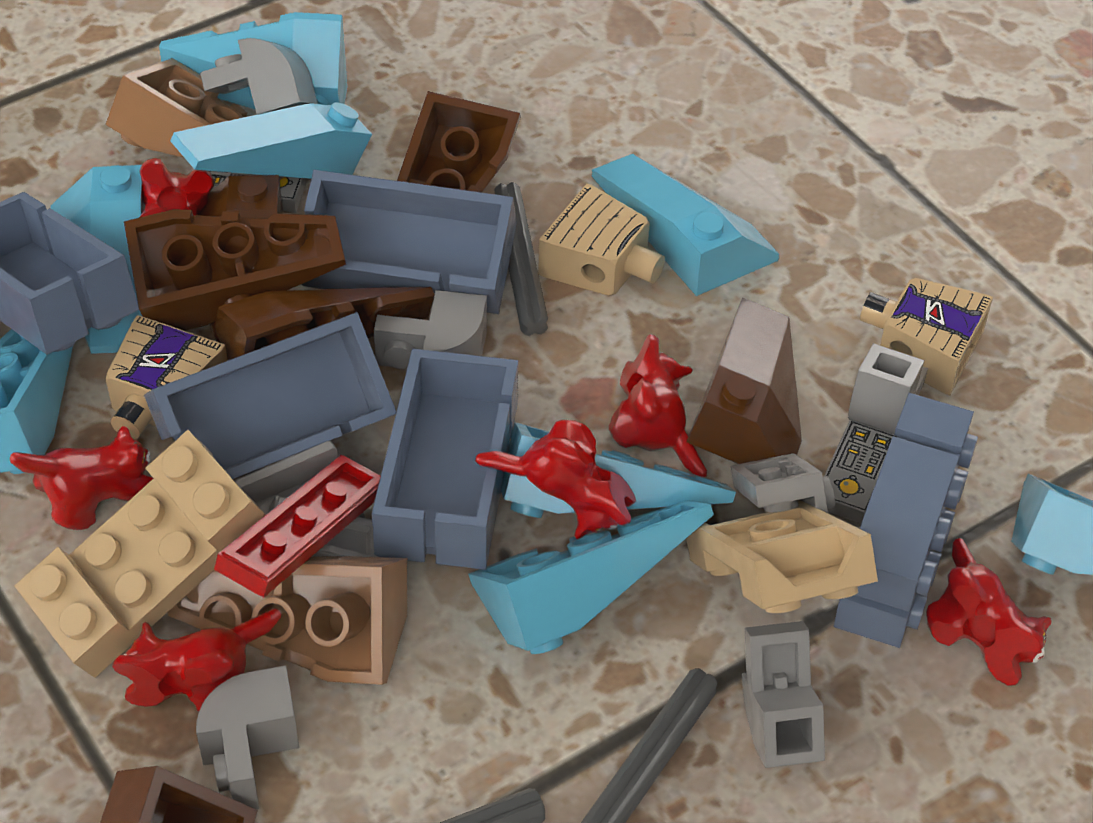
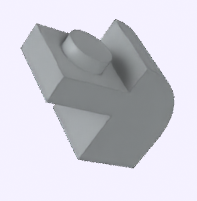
[200,38,318,114]
[374,290,487,369]
[848,343,928,434]
[742,621,825,768]
[196,666,299,809]

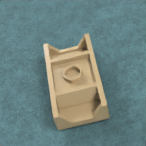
[14,430,266,678]
[686,500,878,613]

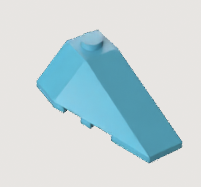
[159,12,348,109]
[170,102,372,179]
[592,154,779,296]
[51,165,145,354]
[0,329,73,474]
[501,422,736,518]
[1011,474,1093,575]
[468,501,714,654]

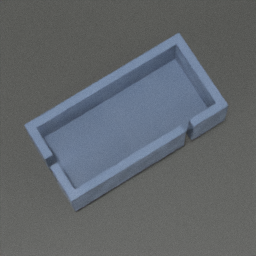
[301,170,517,314]
[0,192,139,355]
[144,312,396,479]
[372,348,519,570]
[834,393,978,648]

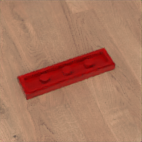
[214,455,381,598]

